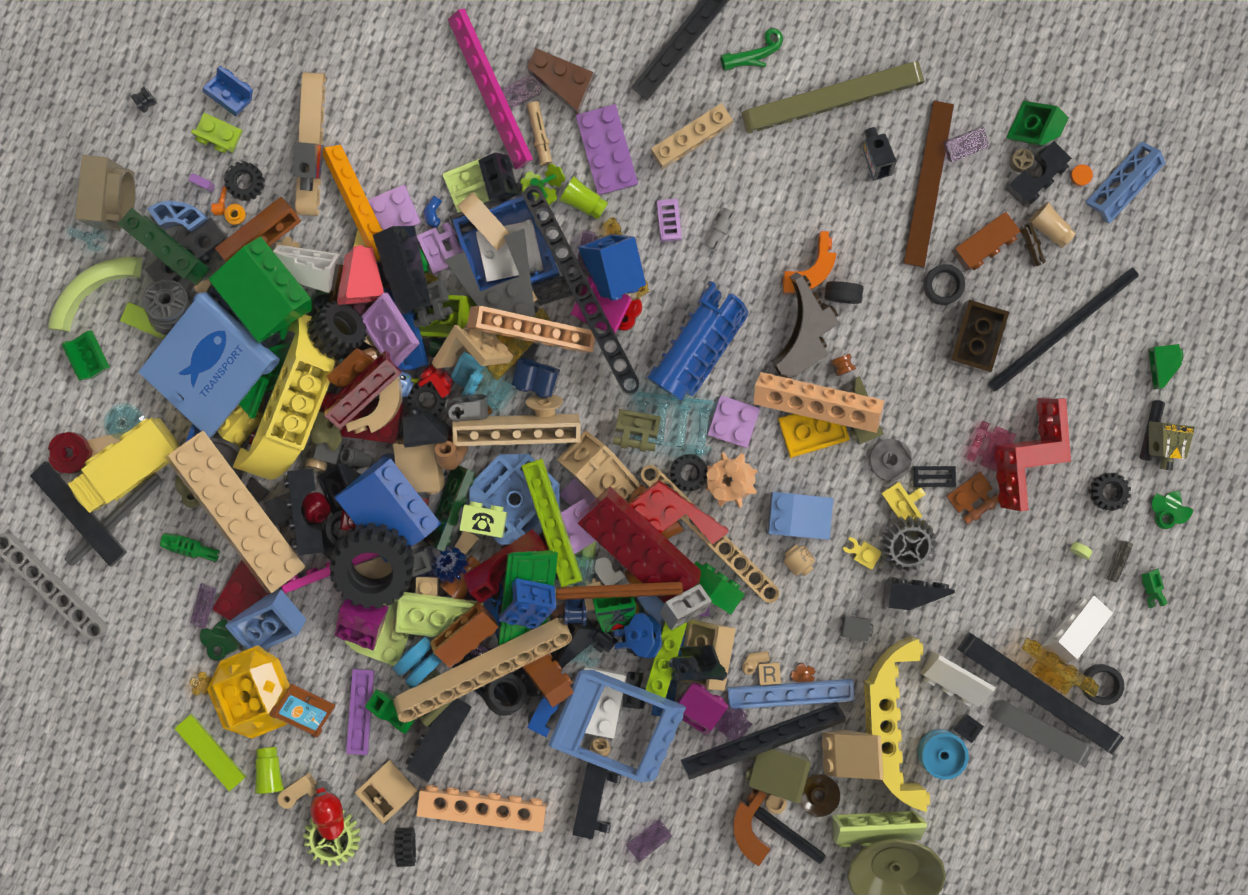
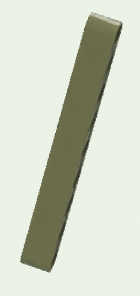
[741,61,925,134]

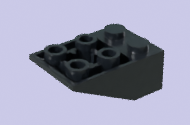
[882,577,955,610]

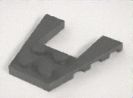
[445,229,535,317]

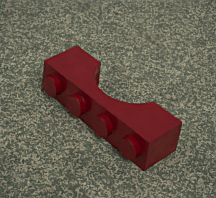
[463,529,548,603]

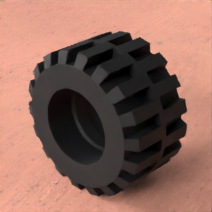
[308,301,367,360]

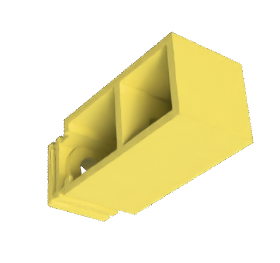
[68,418,181,513]

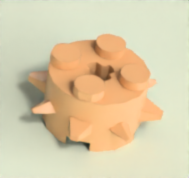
[706,452,757,508]

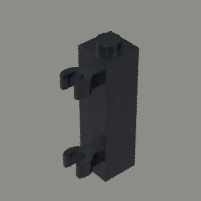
[572,762,622,839]

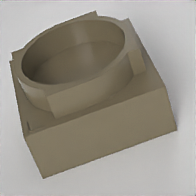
[75,155,136,231]

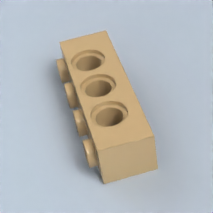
[651,103,733,170]

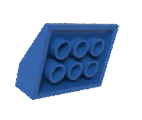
[334,457,441,563]

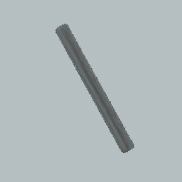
[65,473,162,566]

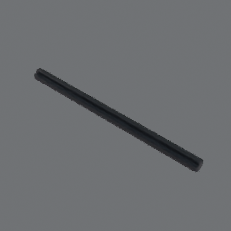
[988,268,1139,392]

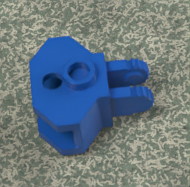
[614,613,662,659]

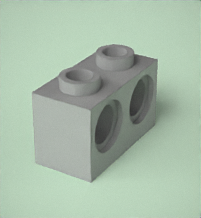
[660,584,712,630]

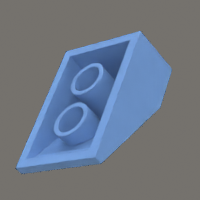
[767,492,834,540]
[225,589,306,650]

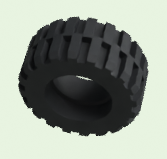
[329,523,414,609]

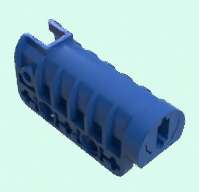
[646,281,749,401]

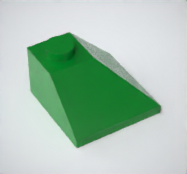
[1006,101,1069,146]

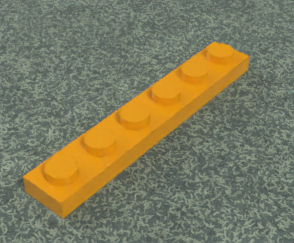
[323,145,382,261]

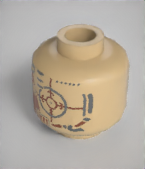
[784,544,815,576]

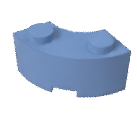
[147,201,209,232]

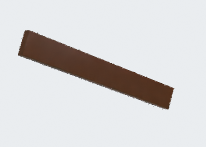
[903,100,954,268]

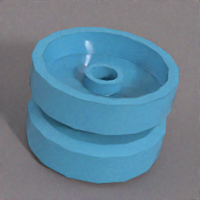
[392,636,442,689]
[917,729,969,780]

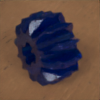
[431,546,469,583]

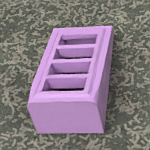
[657,199,682,242]

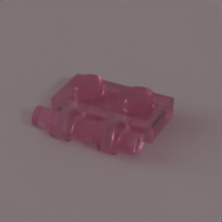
[966,421,1016,472]

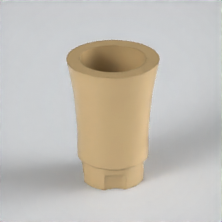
[1028,201,1076,248]

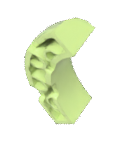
[47,257,143,332]

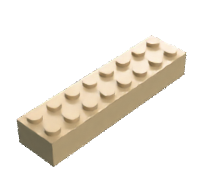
[165,430,305,593]

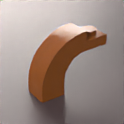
[733,789,771,866]

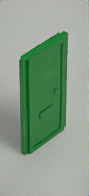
[498,550,558,646]

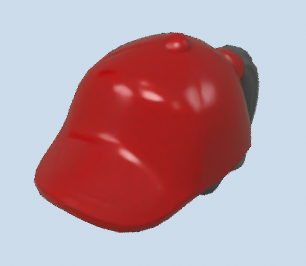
[310,781,344,840]

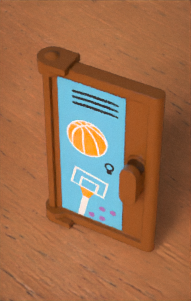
[270,684,335,738]

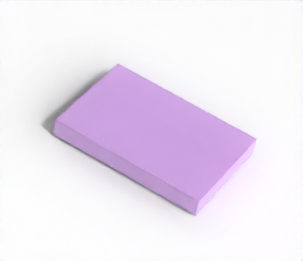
[362,293,420,367]

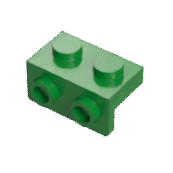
[62,330,110,381]

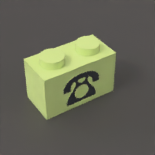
[460,501,508,538]

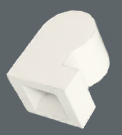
[594,557,625,585]

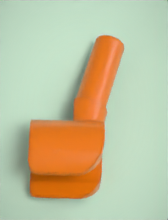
[211,186,228,215]

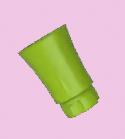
[559,176,608,220]
[255,747,284,794]

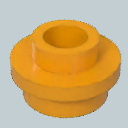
[225,204,246,225]

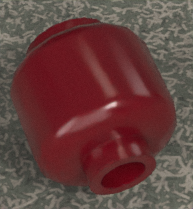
[301,492,331,523]

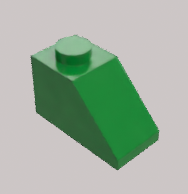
[1148,344,1184,390]

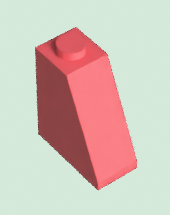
[337,245,384,305]

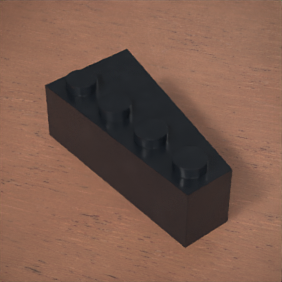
[372,226,431,315]
[405,698,472,783]

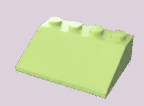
[832,811,927,847]

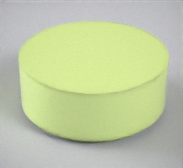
[1070,542,1092,560]

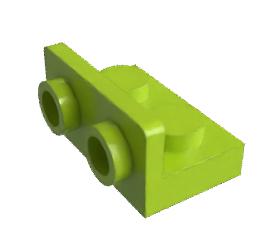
[191,113,243,154]

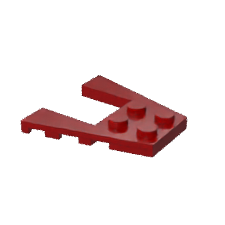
[629,480,729,545]

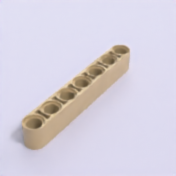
[295,72,326,216]

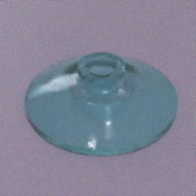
[104,403,144,440]

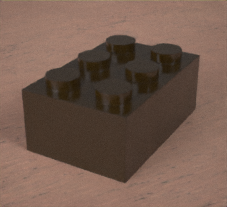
[946,300,1010,374]

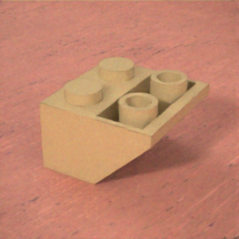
[355,760,418,824]

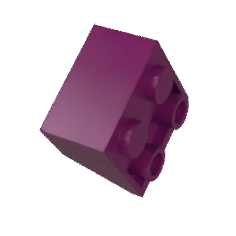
[334,599,388,651]
[676,682,729,735]

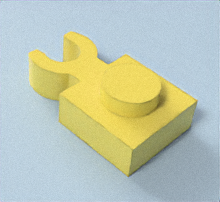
[842,537,882,570]

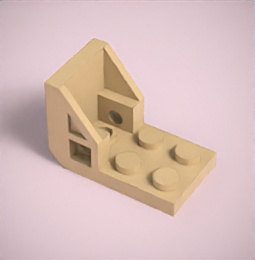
[557,431,641,502]

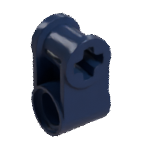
[564,599,587,626]

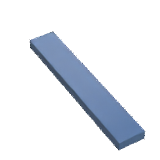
[727,679,855,710]

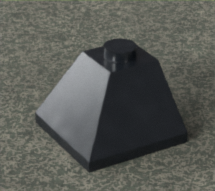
[402,407,451,448]
[317,463,361,514]

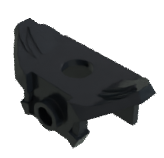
[669,645,728,683]

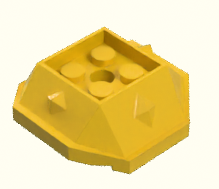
[207,645,290,739]

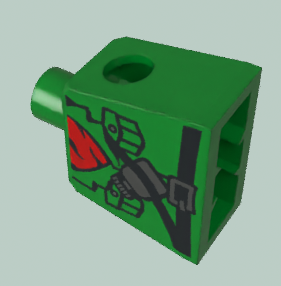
[593,597,636,632]

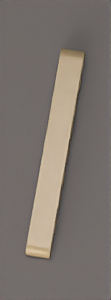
[641,465,780,603]
[393,618,572,722]

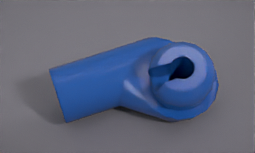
[424,196,442,228]

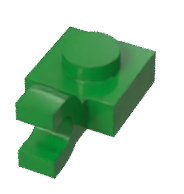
[1142,568,1168,608]

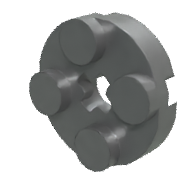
[869,439,912,480]

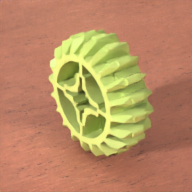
[303,810,361,867]

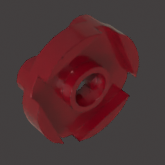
[48,432,93,474]

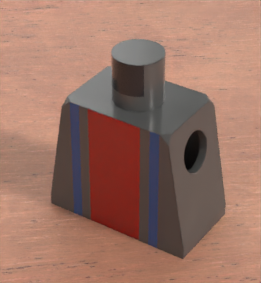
[293,142,324,191]

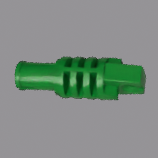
[160,533,220,563]

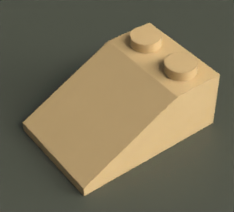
[822,729,884,780]

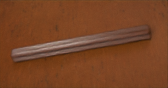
[556,582,683,600]

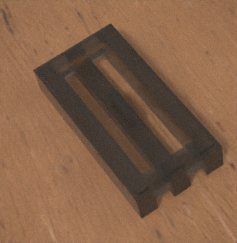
[1104,540,1133,583]

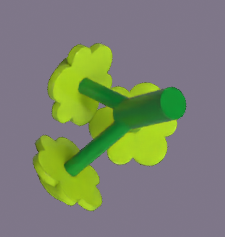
[520,164,566,205]

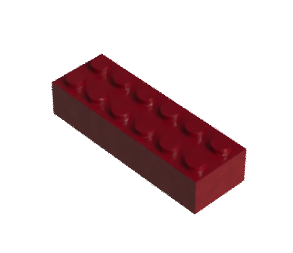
[577,486,701,603]

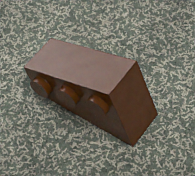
[527,48,594,115]

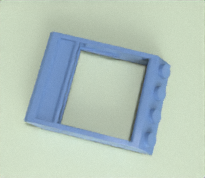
[548,670,686,782]

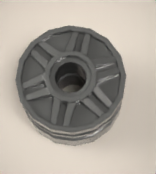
[142,280,191,335]

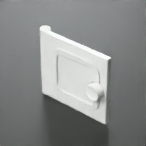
[476,219,543,282]

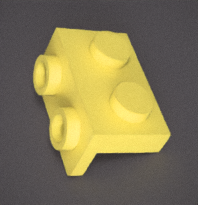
[217,404,264,447]

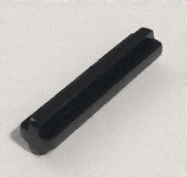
[1139,400,1165,461]

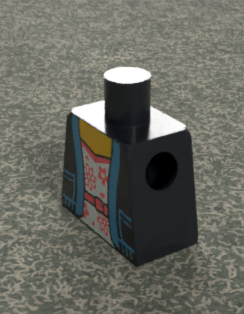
[863,127,897,181]

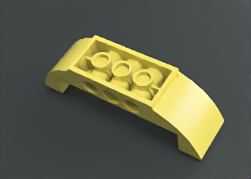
[233,315,335,480]
[864,636,930,812]

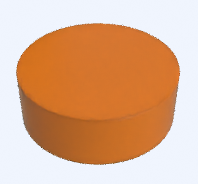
[1070,164,1093,186]

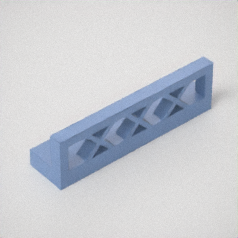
[1086,141,1166,224]

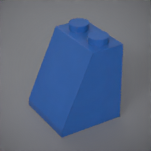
[578,234,646,301]

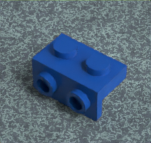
[203,66,253,117]

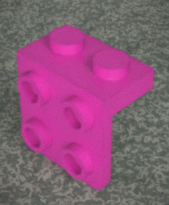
[571,277,632,333]

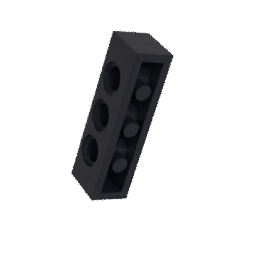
[145,217,228,282]

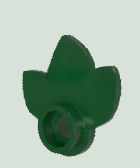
[200,619,240,661]

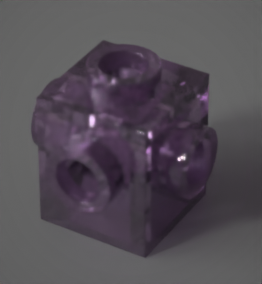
[715,705,752,740]

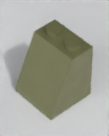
[745,748,811,804]

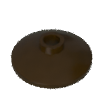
[800,774,840,817]

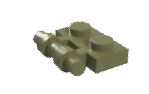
[613,409,661,452]

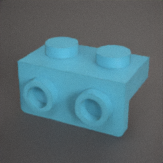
[451,351,485,397]

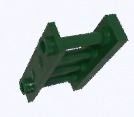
[118,207,211,286]

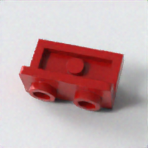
[418,365,453,398]

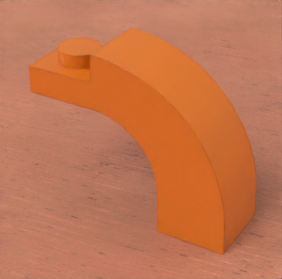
[782,231,836,295]

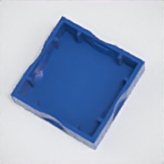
[453,193,560,291]

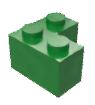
[694,561,745,615]

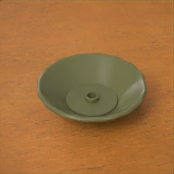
[847,838,946,895]

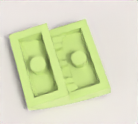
[442,158,491,213]

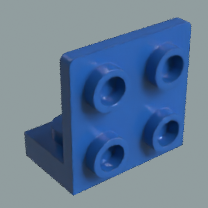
[499,578,556,629]

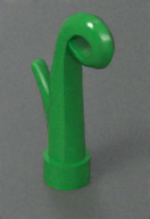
[720,28,783,71]

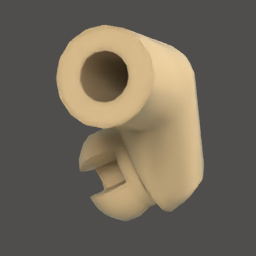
[742,651,770,675]

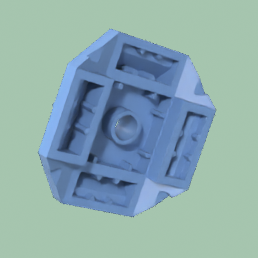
[470,454,560,544]

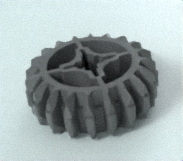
[880,515,937,572]

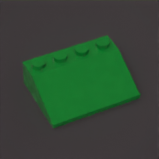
[208,236,312,344]

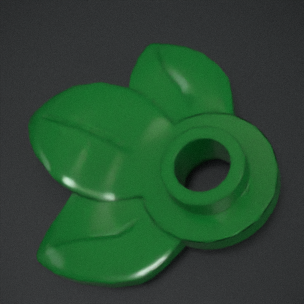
[1151,490,1193,529]

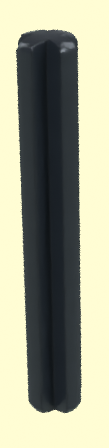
[754,806,826,864]

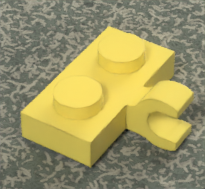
[881,482,926,520]

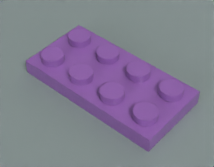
[576,104,638,195]

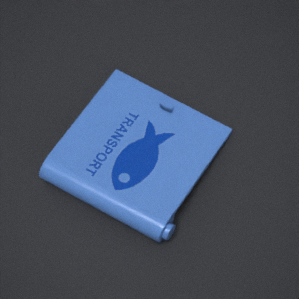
[138,292,280,439]

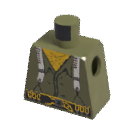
[1149,421,1195,471]

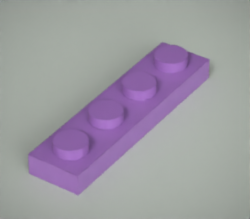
[346,668,375,755]

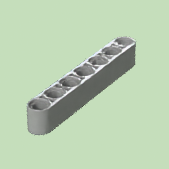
[0,533,108,640]

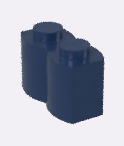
[511,357,560,398]

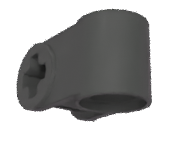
[447,394,488,422]

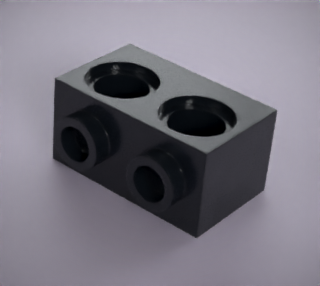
[478,153,519,202]

